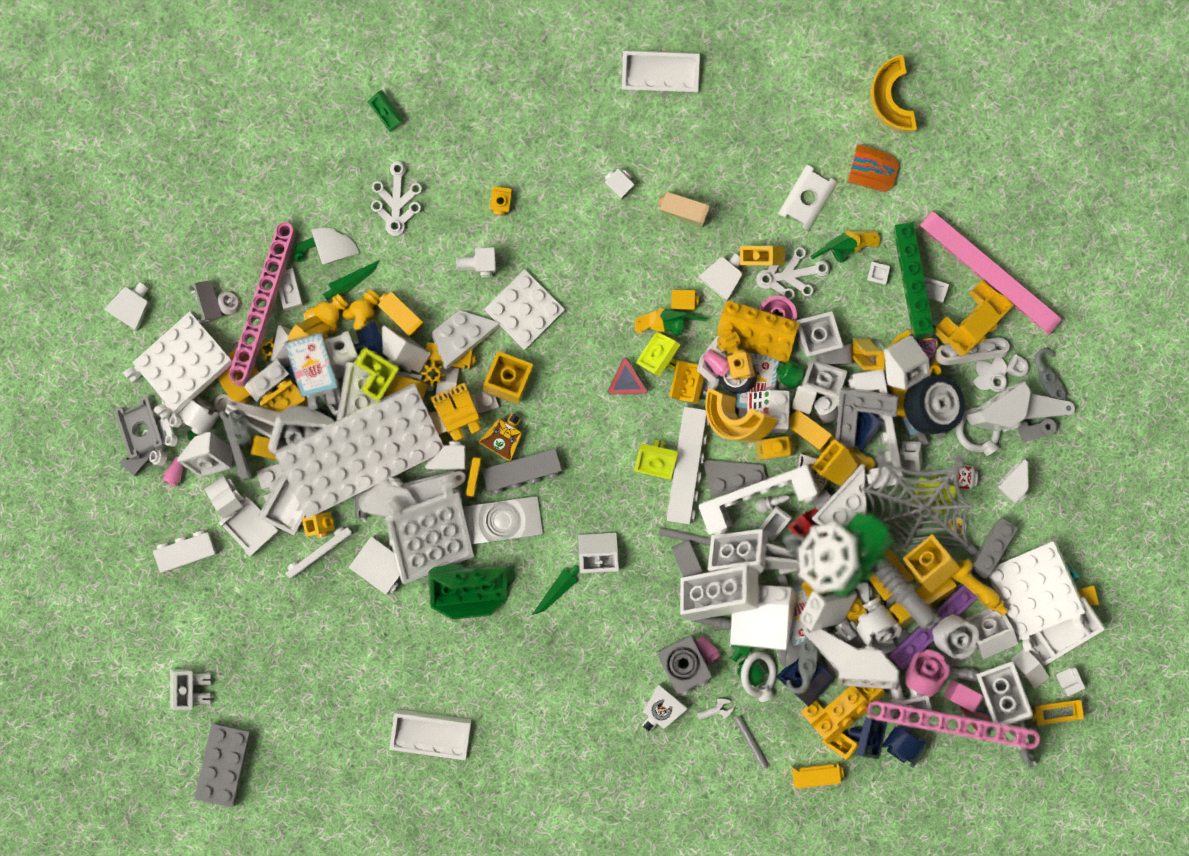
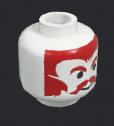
[949,465,978,491]

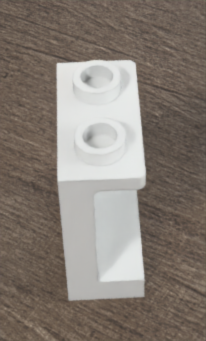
[219,497,280,557]
[349,536,400,595]
[799,591,857,631]

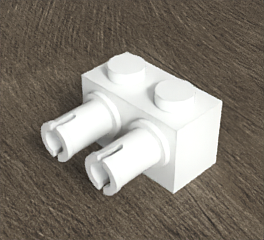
[456,247,496,278]
[170,669,211,710]
[890,680,932,719]

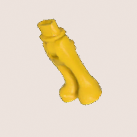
[951,559,1008,615]

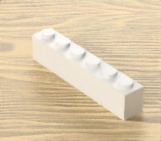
[666,407,709,524]

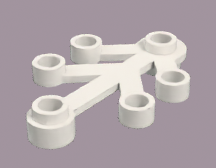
[371,162,422,236]
[756,247,830,300]
[142,399,182,466]

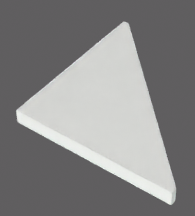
[812,464,867,537]

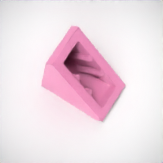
[943,680,984,713]

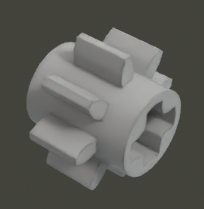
[834,619,857,643]

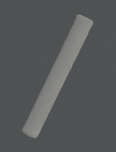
[658,528,711,546]
[734,715,768,770]

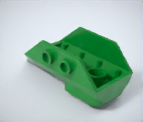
[813,511,895,598]
[428,564,515,620]

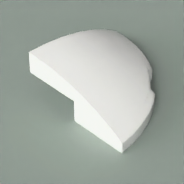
[311,228,360,265]

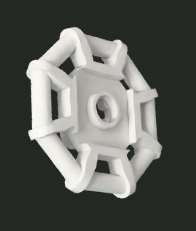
[798,521,859,594]

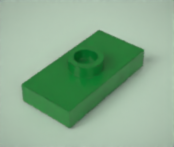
[368,90,404,132]

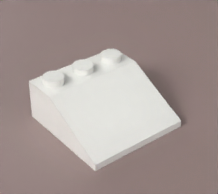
[730,585,797,650]

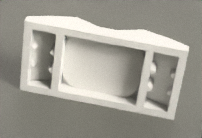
[462,496,543,544]
[1030,597,1106,666]

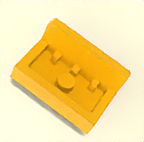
[669,360,704,404]
[260,380,306,412]

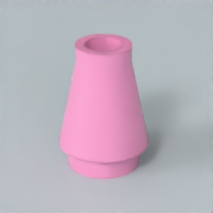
[703,349,730,377]
[162,457,184,487]
[695,636,721,665]

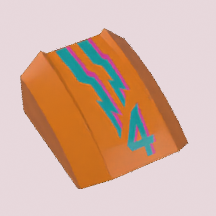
[847,144,899,193]

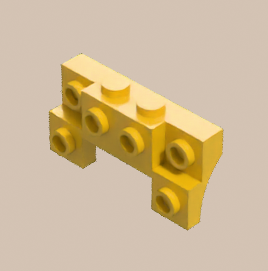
[934,280,1014,357]
[800,686,886,744]

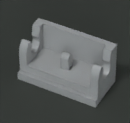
[188,280,222,324]

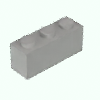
[971,518,1018,579]

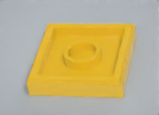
[466,457,482,497]

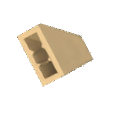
[657,192,710,227]

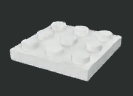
[484,269,565,350]

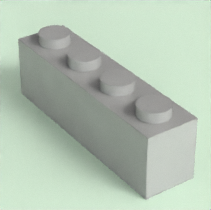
[482,449,562,495]

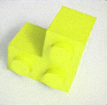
[354,347,399,402]

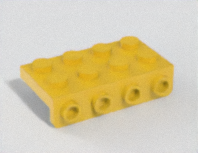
[716,301,799,362]

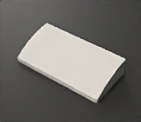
[622,50,700,92]
[258,471,305,535]
[389,709,472,760]

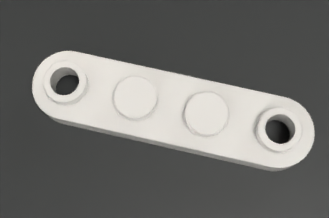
[936,337,1010,365]

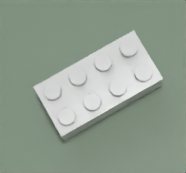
[680,565,758,621]

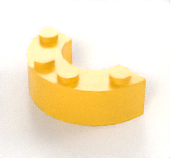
[870,54,917,133]
[705,388,778,443]

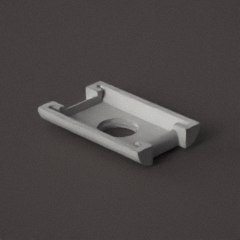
[114,396,163,460]

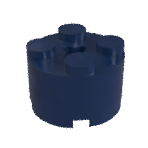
[882,725,927,768]

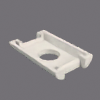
[778,165,837,232]

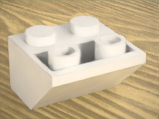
[884,336,930,390]
[578,533,619,573]

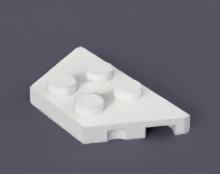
[432,310,499,370]

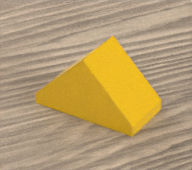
[822,733,858,761]

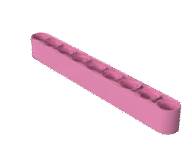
[919,211,1062,335]
[229,222,296,387]
[867,700,1039,748]

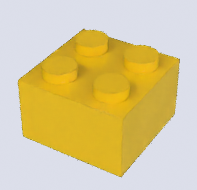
[483,351,533,405]
[902,534,961,593]

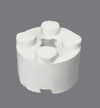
[178,397,220,435]
[857,605,902,650]
[932,614,979,659]

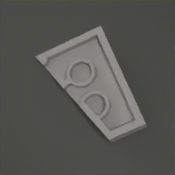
[703,460,766,497]

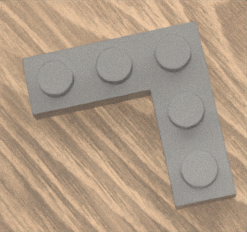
[836,388,899,448]

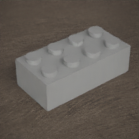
[194,723,251,808]

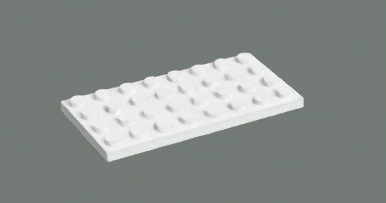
[274,384,444,519]

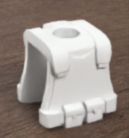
[325,331,358,379]

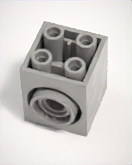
[656,635,712,696]

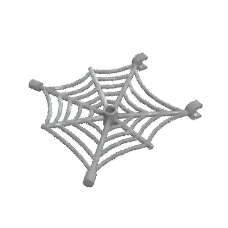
[862,448,978,556]

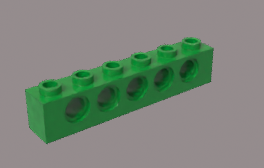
[893,222,934,341]

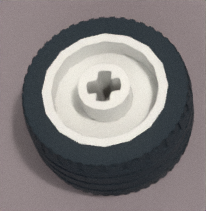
[904,375,965,434]

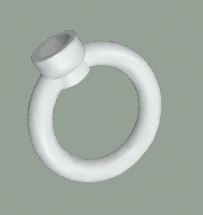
[956,407,1001,457]
[741,651,776,702]

